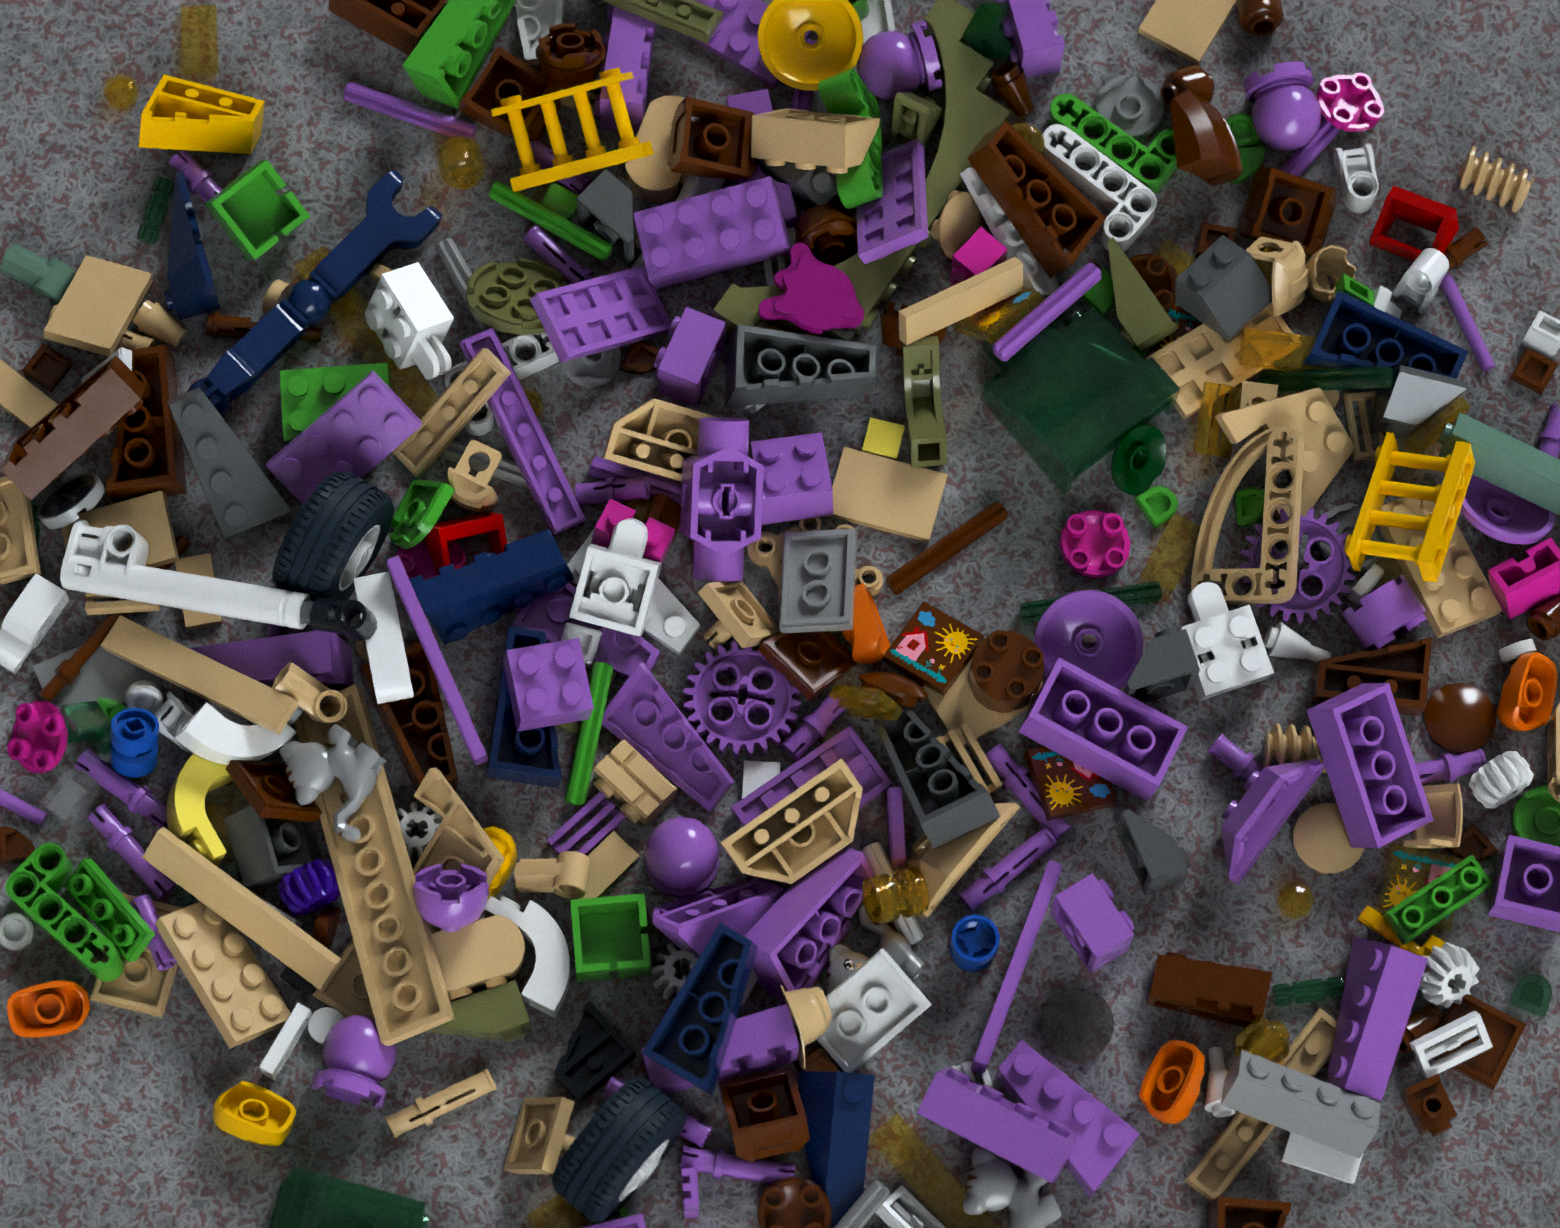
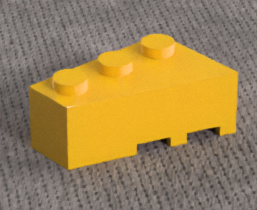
[139,74,265,154]

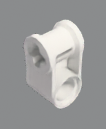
[1333,143,1379,213]
[1392,248,1449,315]
[154,691,195,755]

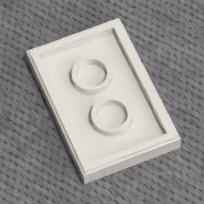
[816,947,932,1073]

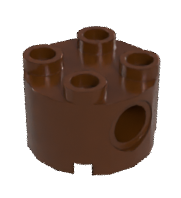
[968,630,1044,713]

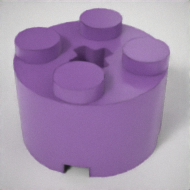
[1342,575,1427,651]

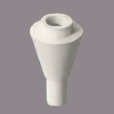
[1264,622,1332,663]
[1205,1047,1235,1117]

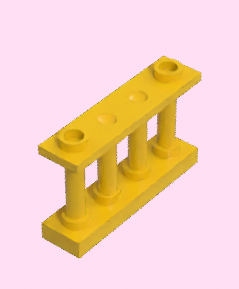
[491,67,654,192]
[1345,432,1476,583]

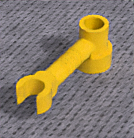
[1358,905,1445,956]

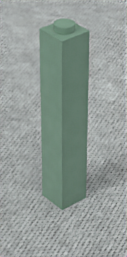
[1437,412,1560,516]

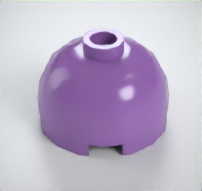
[413,864,489,932]

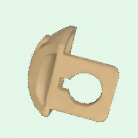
[1246,237,1309,316]
[446,440,502,512]
[1403,783,1463,850]

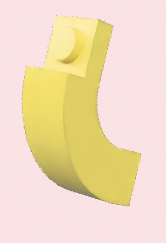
[166,754,233,866]

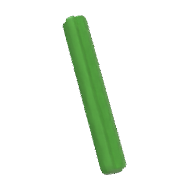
[488,181,613,261]
[565,662,613,806]

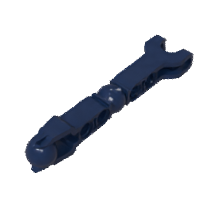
[186,170,443,417]

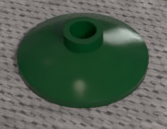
[1111,424,1167,495]

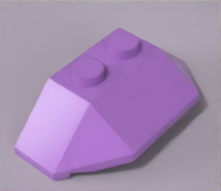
[1221,759,1325,885]
[652,878,786,959]

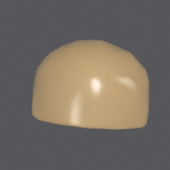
[1306,245,1356,303]

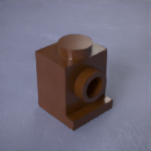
[1400,1074,1458,1137]

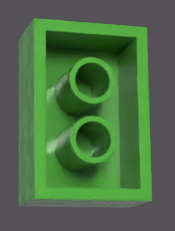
[280,363,393,445]

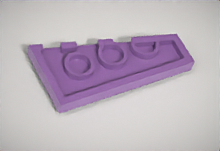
[512,582,660,679]
[602,663,735,812]

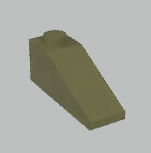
[890,92,943,149]
[1107,237,1178,353]
[425,980,531,1043]

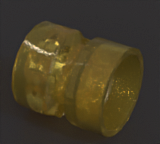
[862,867,929,925]

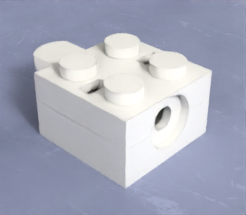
[364,262,454,380]
[569,518,662,637]
[1178,582,1274,701]

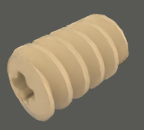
[1457,145,1537,213]
[1263,723,1327,773]

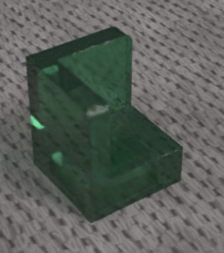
[963,2,1013,58]
[60,701,111,754]

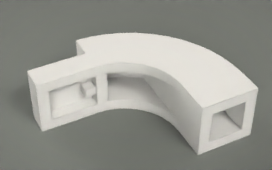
[175,702,303,765]
[484,896,571,1018]

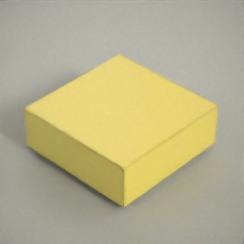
[862,417,905,461]

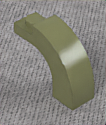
[901,336,947,468]

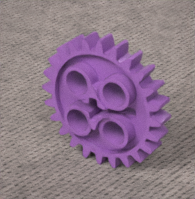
[1240,507,1356,624]
[683,641,801,758]

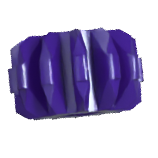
[278,859,340,916]

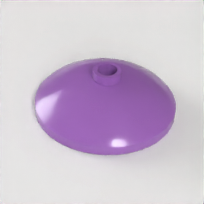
[1461,474,1556,544]
[1034,590,1143,690]

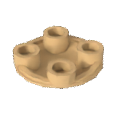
[931,190,985,260]
[1292,803,1364,875]

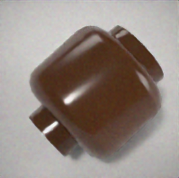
[1235,0,1284,37]
[1161,65,1214,110]

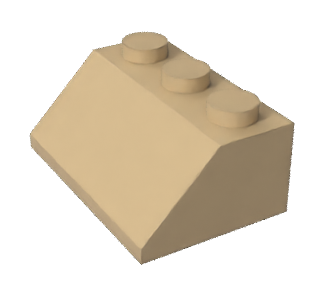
[751,108,880,173]

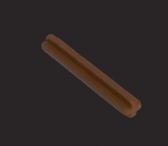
[886,501,1008,595]

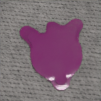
[758,243,864,334]

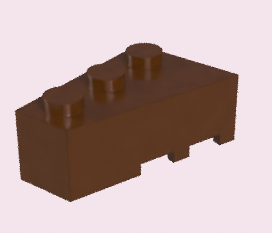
[329,0,449,56]
[1311,637,1432,716]
[1146,952,1272,1030]

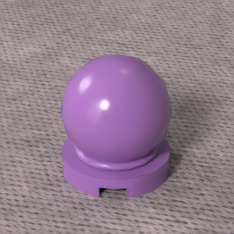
[856,20,942,100]
[1242,61,1321,151]
[645,817,719,899]
[310,1014,397,1108]

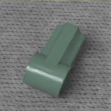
[0,244,76,304]

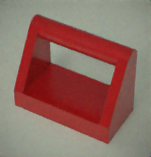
[1369,186,1459,262]
[424,511,507,575]

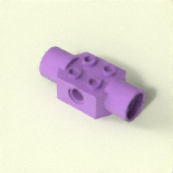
[680,417,764,581]

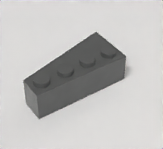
[166,387,291,539]

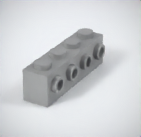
[1221,1050,1381,1158]

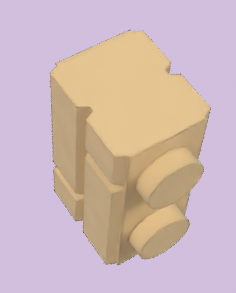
[593,739,677,826]

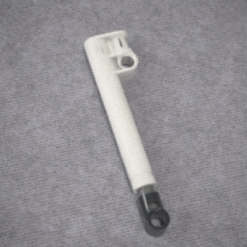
[60,519,377,641]

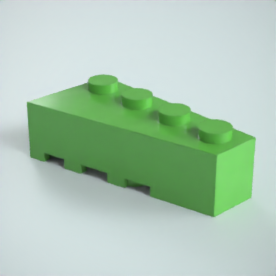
[402,0,517,110]

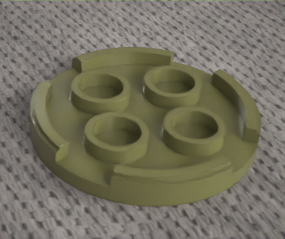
[466,258,568,335]

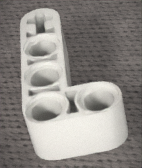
[1040,124,1157,251]
[445,332,559,436]
[353,572,414,704]

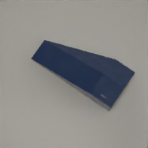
[164,171,221,320]
[798,1071,875,1227]

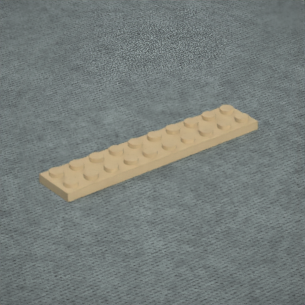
[294,684,455,1046]

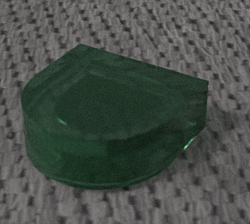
[1508,974,1552,1018]

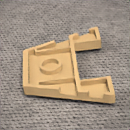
[1215,387,1356,521]
[413,767,505,886]

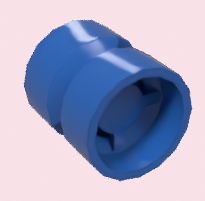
[110,708,159,778]
[949,914,1000,972]

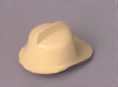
[780,985,832,1069]

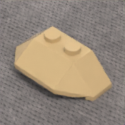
[603,398,715,483]
[720,758,863,884]
[907,803,1021,918]

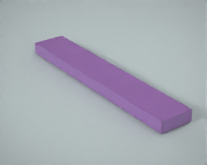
[459,327,586,536]
[386,555,489,765]
[970,860,1062,1074]

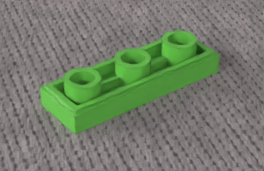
[1382,855,1494,946]
[64,859,155,962]

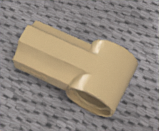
[272,662,347,723]
[514,851,591,899]

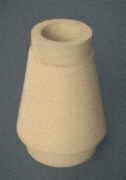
[132,300,188,348]

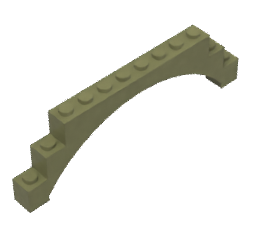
[712,0,1011,338]

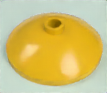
[758,0,863,91]

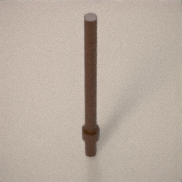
[38,535,190,702]

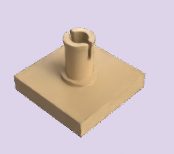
[698,580,780,650]
[503,1097,576,1174]

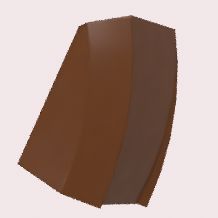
[459,47,561,141]
[1170,90,1243,186]
[667,96,757,179]
[1238,166,1336,256]
[718,1066,810,1163]

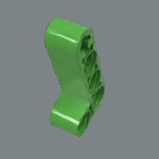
[818,69,883,209]
[1048,94,1178,194]
[6,843,125,982]

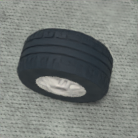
[272,471,394,602]
[552,1077,687,1222]

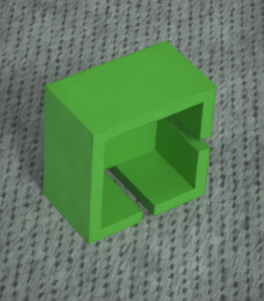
[204,160,310,261]
[570,893,651,982]

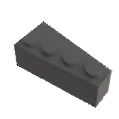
[725,324,877,407]
[873,705,1001,849]

